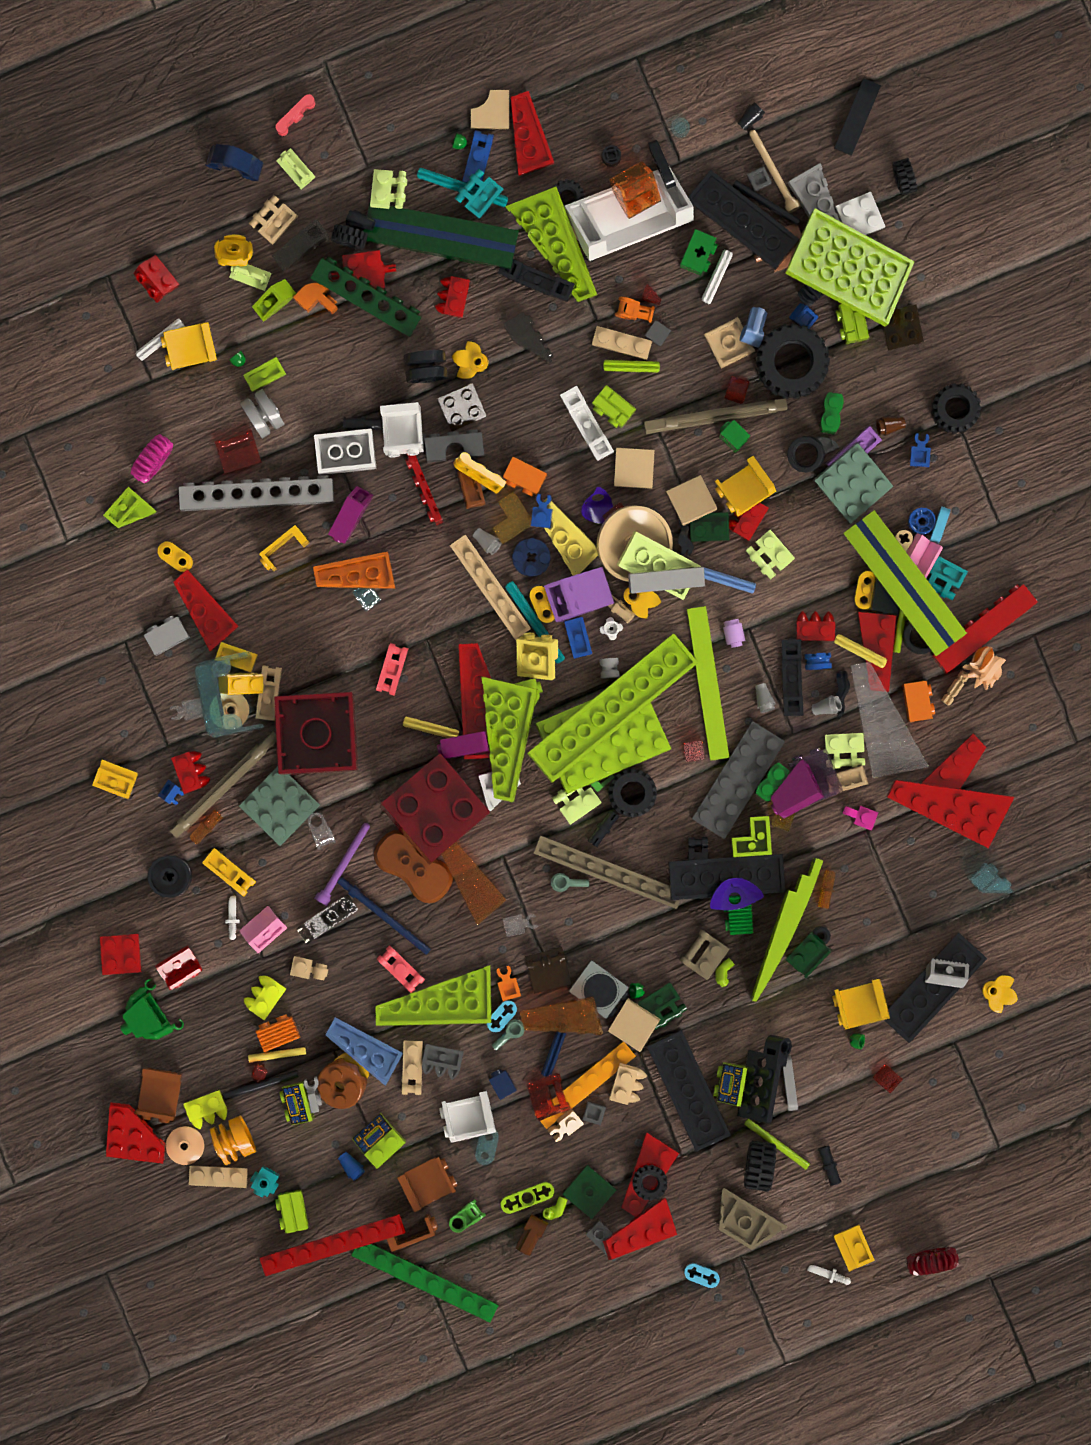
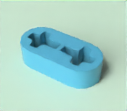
[930,506,951,544]
[487,1000,517,1032]
[684,1263,720,1288]

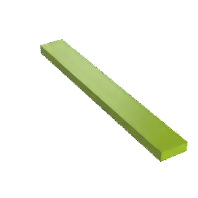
[687,606,729,761]

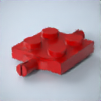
[331,250,397,292]

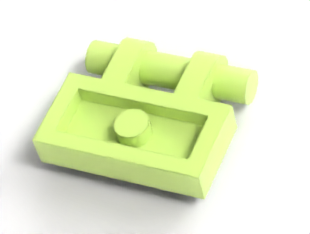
[370,169,407,209]
[746,530,795,580]
[825,733,865,769]
[552,787,602,825]

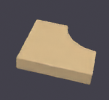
[471,90,509,129]

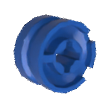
[908,507,936,535]
[804,653,832,670]

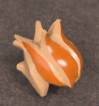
[962,646,1006,690]

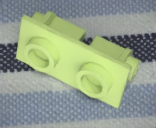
[276,148,315,190]
[229,264,272,291]

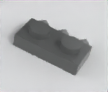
[422,1044,464,1080]

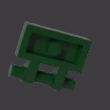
[638,982,688,1030]

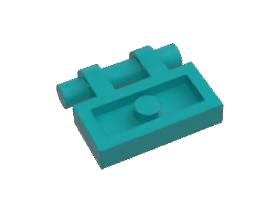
[455,169,504,219]
[926,556,968,600]

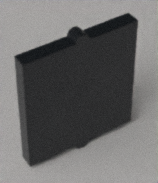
[870,577,900,615]

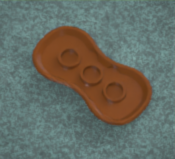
[374,830,453,903]

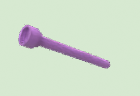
[314,823,370,906]

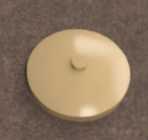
[597,505,673,582]

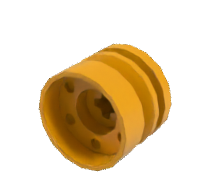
[210,1115,256,1165]

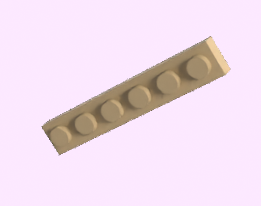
[450,535,531,640]

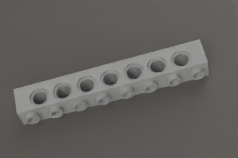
[179,475,334,511]

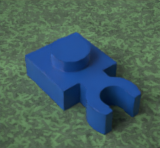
[910,433,931,468]
[531,494,553,528]

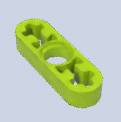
[501,1182,554,1214]

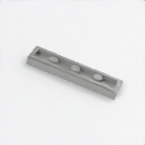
[628,567,705,593]

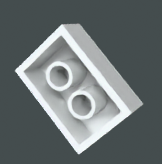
[314,429,377,475]

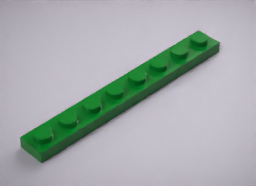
[351,1244,499,1323]

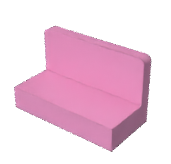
[906,533,943,578]
[240,906,287,953]

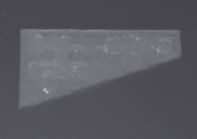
[850,662,929,778]

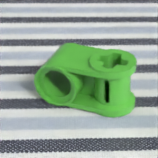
[449,1199,486,1233]

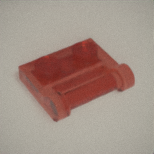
[215,430,262,474]
[527,1073,571,1121]

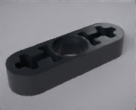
[648,140,676,189]

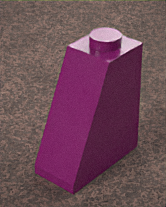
[328,486,374,544]
[437,731,489,759]
[771,760,824,818]

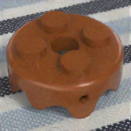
[317,1058,367,1109]

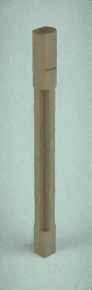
[644,398,787,434]
[170,731,277,838]

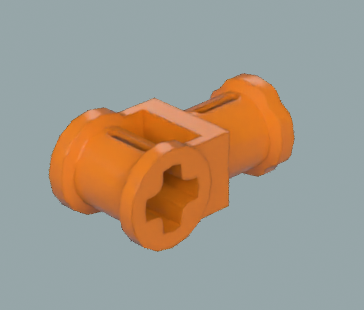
[615,297,655,323]

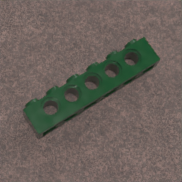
[311,256,422,337]

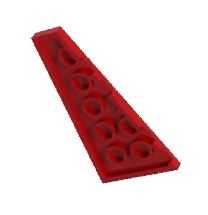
[459,643,491,759]

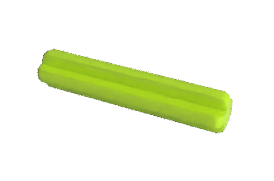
[603,360,660,373]

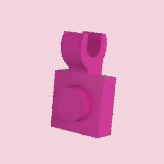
[842,806,878,831]

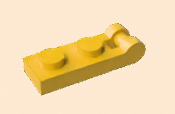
[453,452,506,494]
[202,848,256,896]

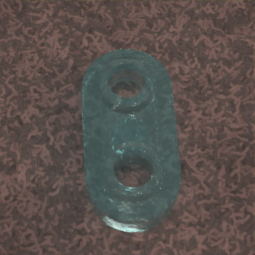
[475,1130,499,1165]

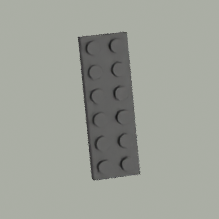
[692,721,785,839]

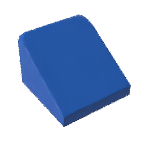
[789,303,818,329]

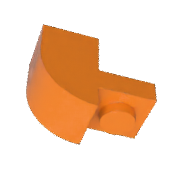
[293,283,338,315]

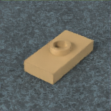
[826,765,868,795]

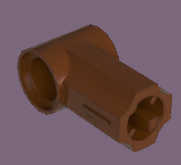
[515,1214,548,1256]

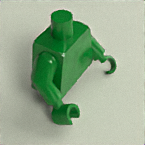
[120,979,184,1040]

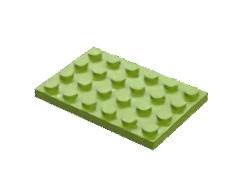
[785,208,914,327]
[535,699,671,794]

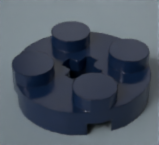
[512,538,551,577]

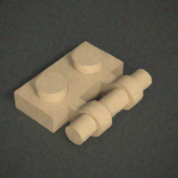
[248,195,298,245]

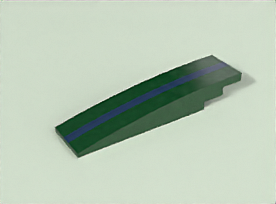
[364,203,519,269]

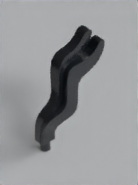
[678,519,694,556]
[835,671,850,719]

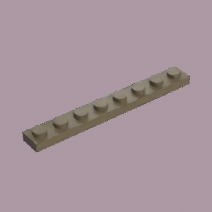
[534,835,680,909]

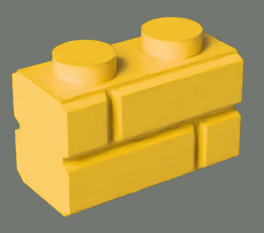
[218,673,263,695]

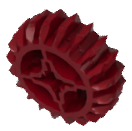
[906,1247,959,1276]

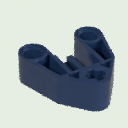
[205,144,263,182]

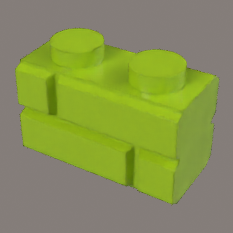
[835,304,869,344]
[592,385,636,428]
[275,1189,309,1234]

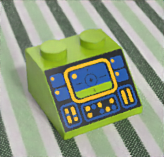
[713,1062,747,1107]
[279,1081,315,1125]
[352,1113,406,1169]

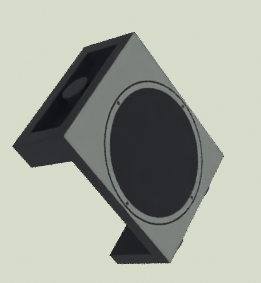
[569,960,629,1018]

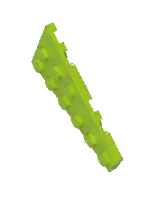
[505,187,597,302]
[481,677,538,802]
[376,965,492,1026]

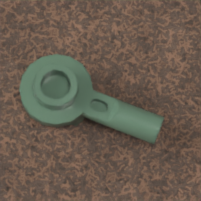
[550,873,589,892]
[492,1019,525,1051]

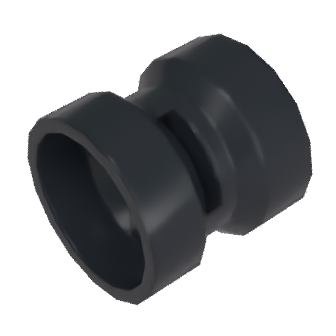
[602,145,621,167]

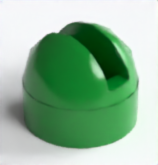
[452,133,467,149]
[229,351,246,367]
[629,983,645,998]
[849,1033,865,1050]

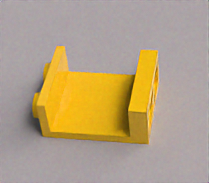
[160,322,217,370]
[715,456,776,517]
[259,525,310,571]
[832,979,890,1029]

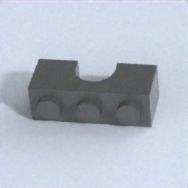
[425,430,484,463]

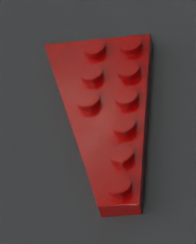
[886,780,1015,848]

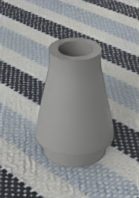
[473,528,502,555]
[755,683,776,713]
[812,695,842,715]

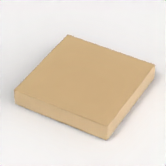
[704,317,755,369]
[614,448,654,489]
[666,475,717,526]
[608,998,661,1052]

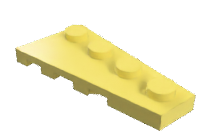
[543,498,598,576]

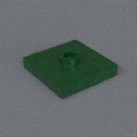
[562,1165,617,1219]

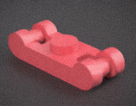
[276,94,315,136]
[376,643,409,696]
[376,945,425,993]

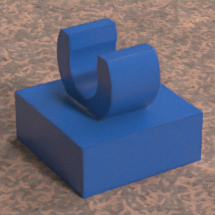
[158,779,184,805]

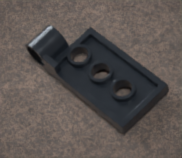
[737,1035,792,1124]

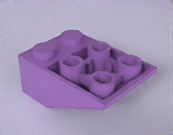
[544,567,614,622]

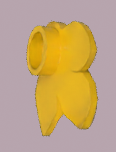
[452,341,488,379]
[624,587,661,618]
[982,975,1018,1013]

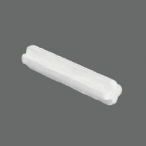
[702,250,733,304]
[136,319,185,361]

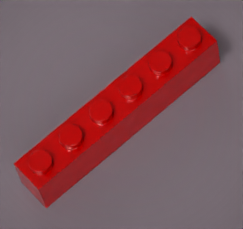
[932,584,1038,674]

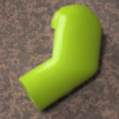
[715,958,735,987]
[542,1196,568,1220]

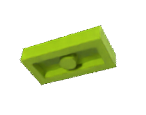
[243,357,286,392]

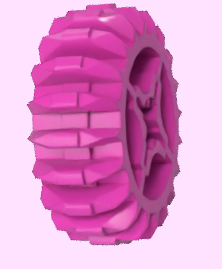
[131,434,173,483]

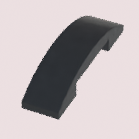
[834,78,881,156]
[498,259,575,302]
[782,639,804,716]

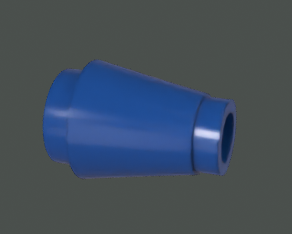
[338,1152,365,1181]

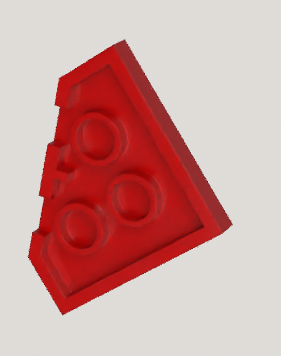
[106,1102,166,1164]

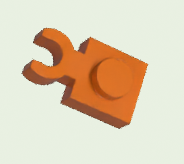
[497,965,521,1001]

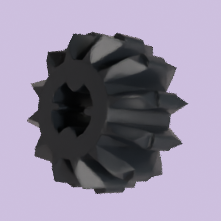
[797,284,824,306]

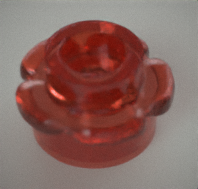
[251,1064,267,1082]

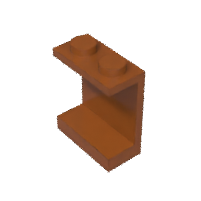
[135,1067,183,1123]
[397,1156,458,1212]
[387,1213,438,1252]

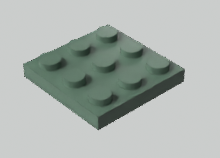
[813,442,893,524]
[239,766,320,846]

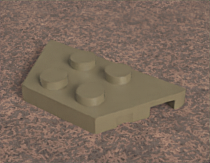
[719,1187,787,1250]

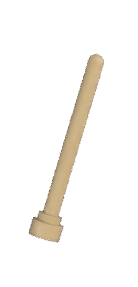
[749,130,801,213]

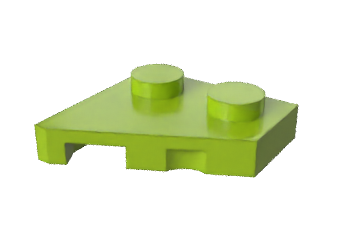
[103,487,157,528]

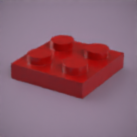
[100,934,142,975]

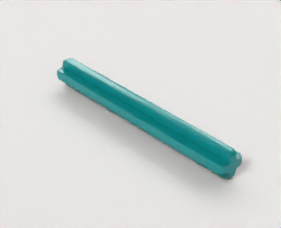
[417,168,508,207]
[505,581,565,664]

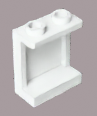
[380,402,424,457]
[439,1091,496,1143]

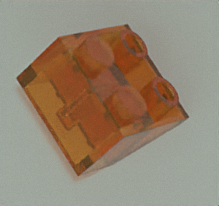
[609,161,661,219]

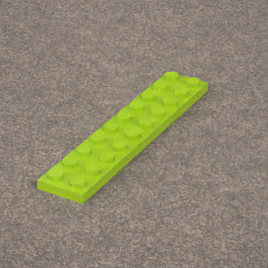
[527,634,698,783]

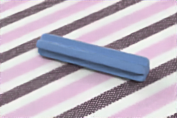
[704,568,756,593]

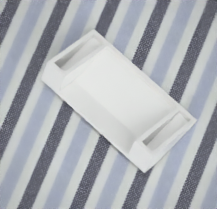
[565,168,694,261]

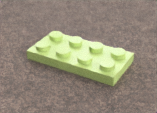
[617,531,701,600]

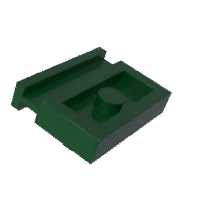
[690,512,730,542]
[786,931,832,978]

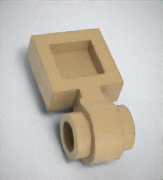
[290,956,329,980]

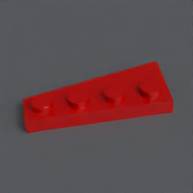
[511,91,554,176]
[405,453,443,525]
[173,569,239,652]
[858,612,896,692]
[921,734,987,789]
[621,1132,679,1218]
[603,1198,677,1260]

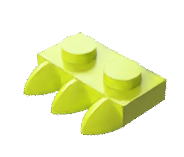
[244,976,287,1021]
[183,1090,227,1129]

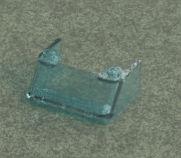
[195,652,265,738]

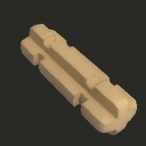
[941,670,968,705]

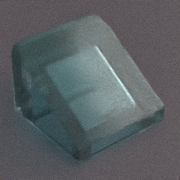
[353,588,381,611]

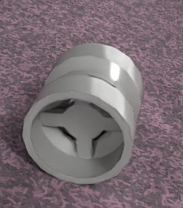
[599,658,620,678]

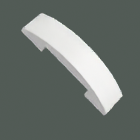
[560,386,614,461]

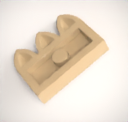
[609,1063,647,1105]

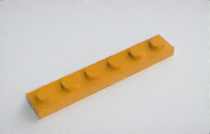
[535,1041,636,1129]

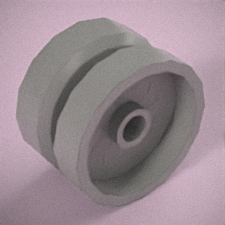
[240,389,285,439]

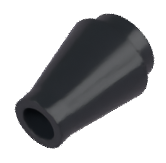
[737,102,765,131]
[346,210,376,231]

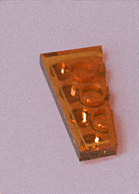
[442,842,506,925]
[520,996,603,1035]

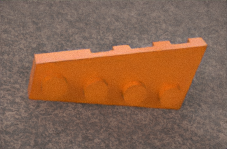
[313,551,395,589]

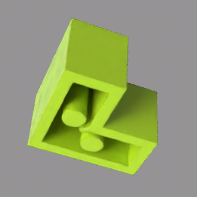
[731,816,772,857]

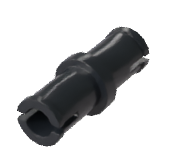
[343,416,383,431]
[587,810,620,848]
[817,1145,842,1186]

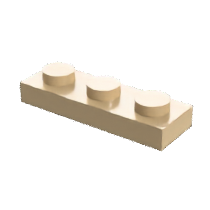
[592,326,652,360]
[189,1165,248,1188]

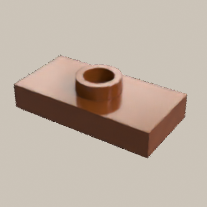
[457,471,485,509]

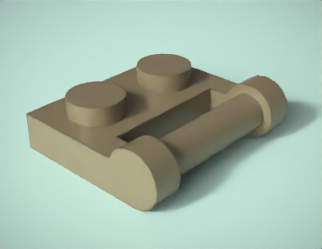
[679,929,729,981]

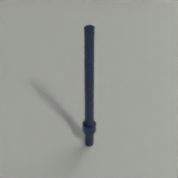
[337,877,431,955]

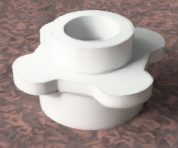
[600,617,623,640]

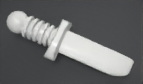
[225,896,240,940]
[807,1265,851,1285]

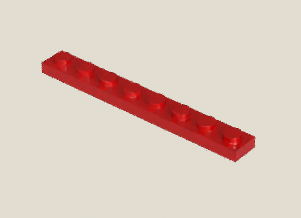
[259,1214,405,1276]

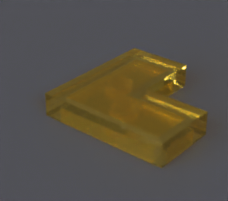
[492,491,532,545]

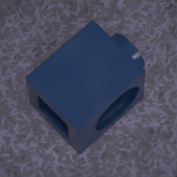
[489,1069,517,1100]

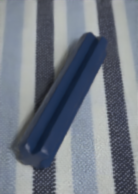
[541,1022,569,1078]

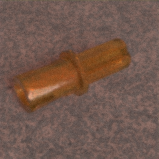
[190,810,223,844]
[817,870,836,909]

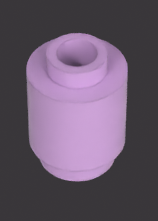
[723,619,745,648]

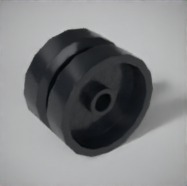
[404,350,448,383]
[148,855,192,898]

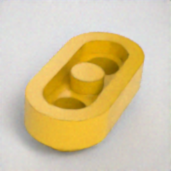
[158,542,193,572]
[854,571,876,609]
[530,586,555,623]

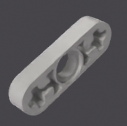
[782,1055,798,1111]

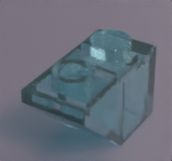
[968,863,1013,893]

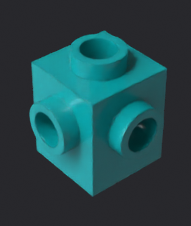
[250,1165,280,1198]

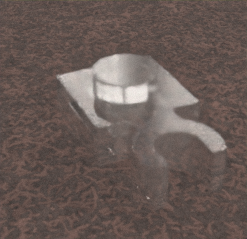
[170,698,205,721]
[503,914,538,937]

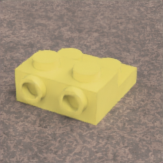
[516,632,558,680]

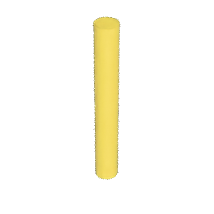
[248,1047,306,1063]

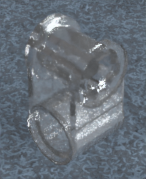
[308,812,336,850]

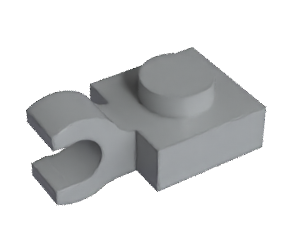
[304,1076,322,1113]

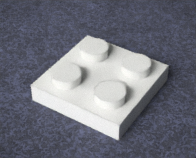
[835,192,886,235]

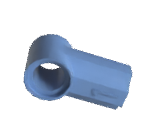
[739,307,767,348]

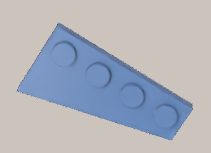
[326,1017,403,1086]

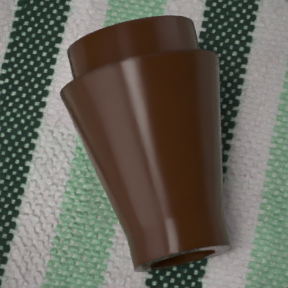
[876,417,906,436]

